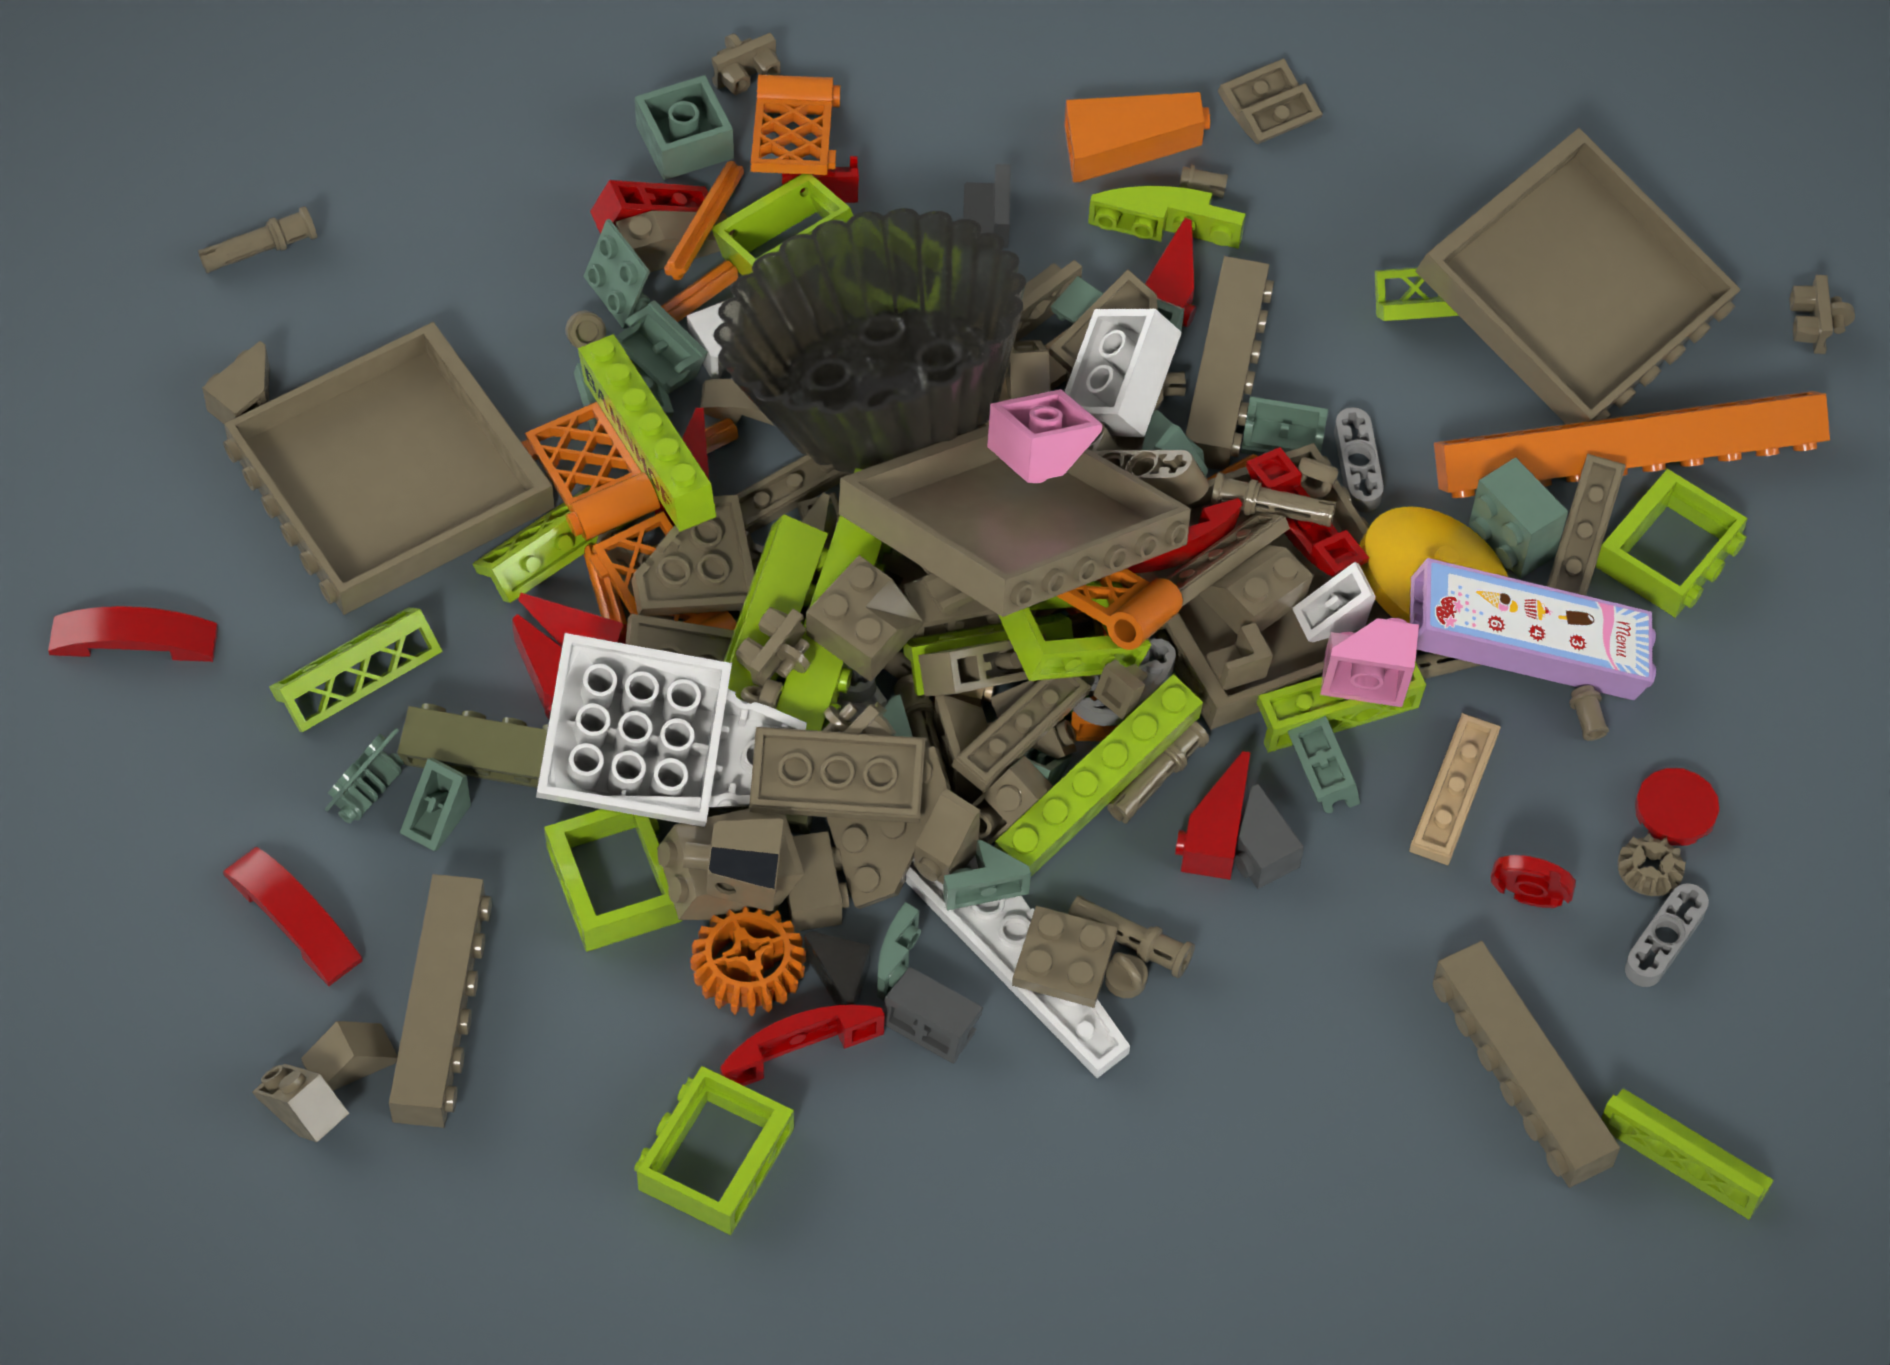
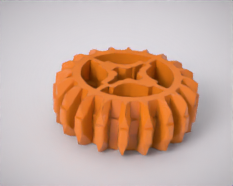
[690,906,806,1016]

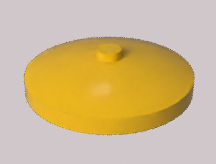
[1360,507,1508,623]

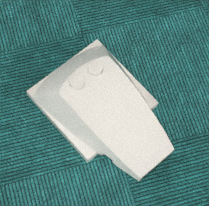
[536,633,807,827]

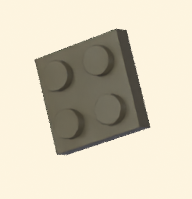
[1012,906,1118,1008]

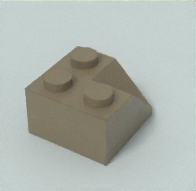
[806,555,923,682]

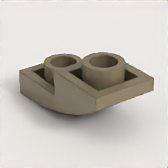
[700,379,787,427]

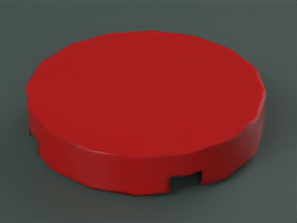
[1635,768,1720,846]
[1491,855,1576,908]

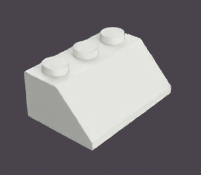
[1065,309,1182,437]

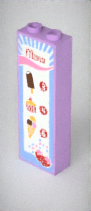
[1410,558,1656,700]

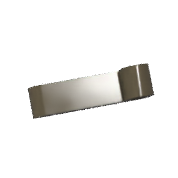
[1087,421,1209,504]

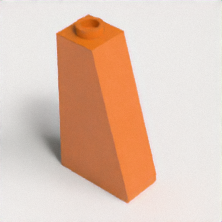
[1064,92,1210,182]

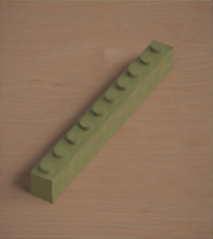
[397,704,813,834]

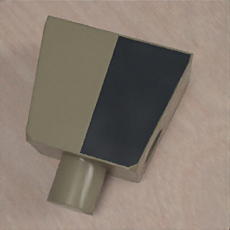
[683,818,784,911]

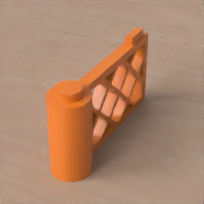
[751,75,841,175]
[521,402,660,541]
[589,511,737,630]
[1057,569,1183,650]

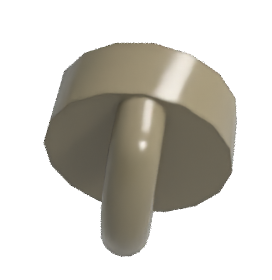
[565,310,606,349]
[1298,457,1339,498]
[741,678,783,709]
[1105,952,1148,998]

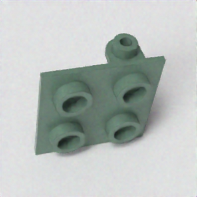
[583,219,650,328]
[325,728,404,823]

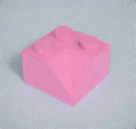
[987,389,1102,483]
[1320,618,1419,707]

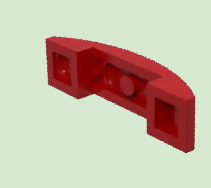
[1246,447,1369,577]
[1126,498,1242,573]
[48,606,218,662]
[223,847,362,986]
[720,1005,885,1086]

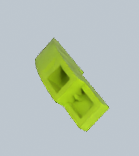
[1088,186,1246,249]

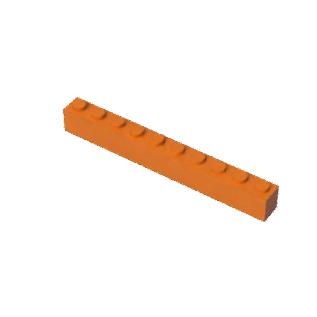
[1434,391,1830,498]

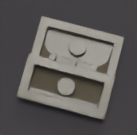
[1218,58,1323,145]

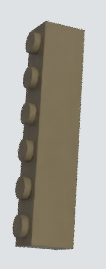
[1185,256,1274,470]
[389,874,492,1128]
[1433,941,1620,1188]

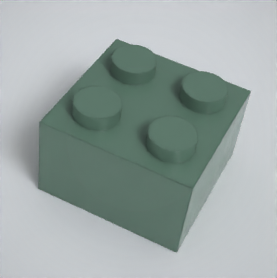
[635,75,734,181]
[1469,457,1568,579]

